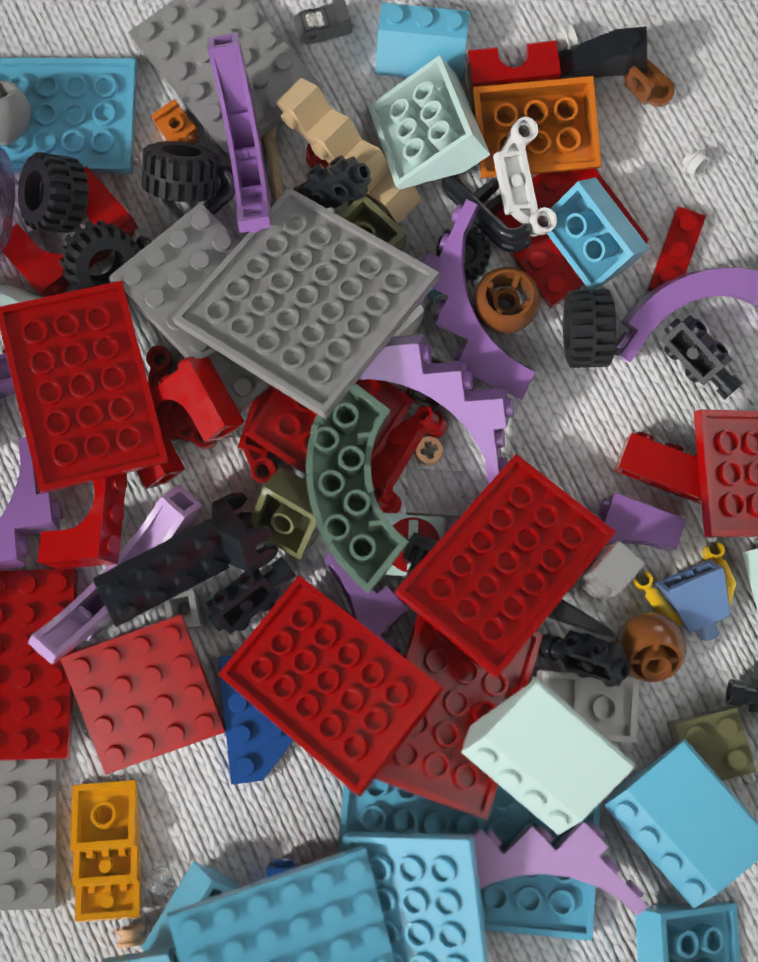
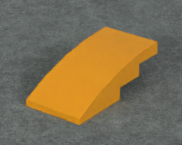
[70,780,142,923]

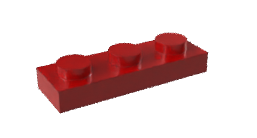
[647,206,706,292]

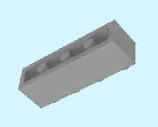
[576,541,645,601]

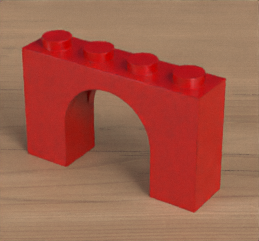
[0,166,139,297]
[137,356,245,489]
[37,473,127,569]

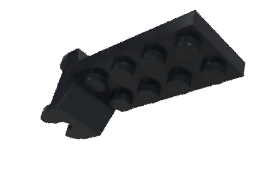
[92,492,278,627]

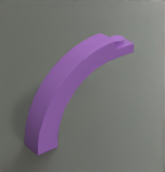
[614,268,758,363]

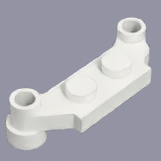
[493,117,557,237]

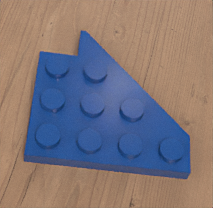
[217,655,294,785]

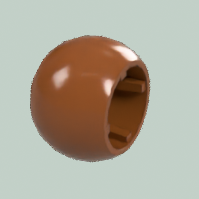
[473,267,540,334]
[615,612,687,682]

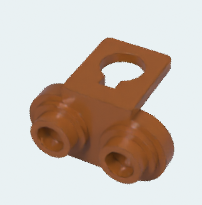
[623,59,675,107]

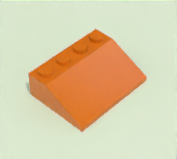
[471,76,601,179]

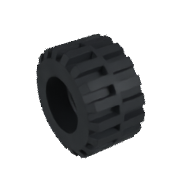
[141,141,220,203]
[18,152,89,233]
[59,220,140,290]
[563,289,617,368]

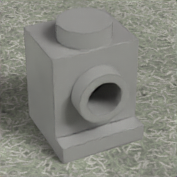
[164,588,205,630]

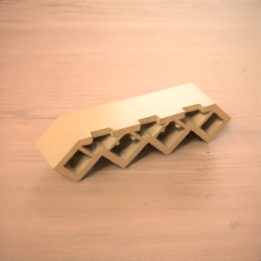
[276,78,422,225]

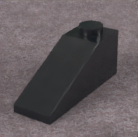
[558,26,648,79]

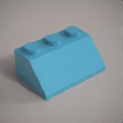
[375,3,470,83]
[547,177,650,290]
[141,861,243,962]

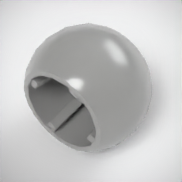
[0,81,31,146]

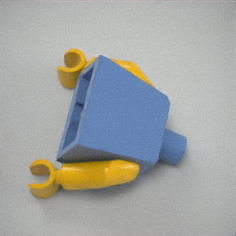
[633,542,736,641]

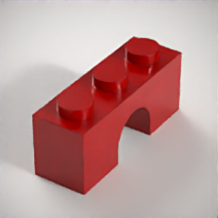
[467,40,561,95]

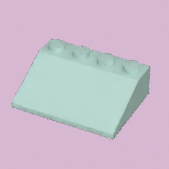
[368,55,490,190]
[462,679,634,835]

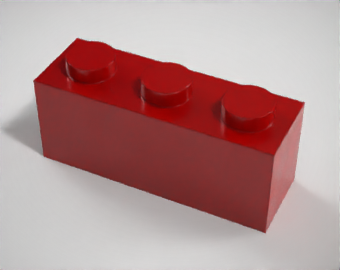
[614,432,701,505]

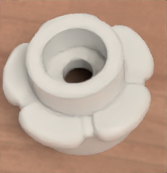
[555,24,578,51]
[682,149,710,178]

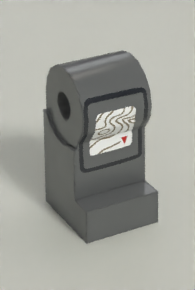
[294,0,352,44]

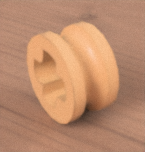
[415,436,443,466]
[115,924,146,948]

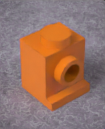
[151,99,200,144]

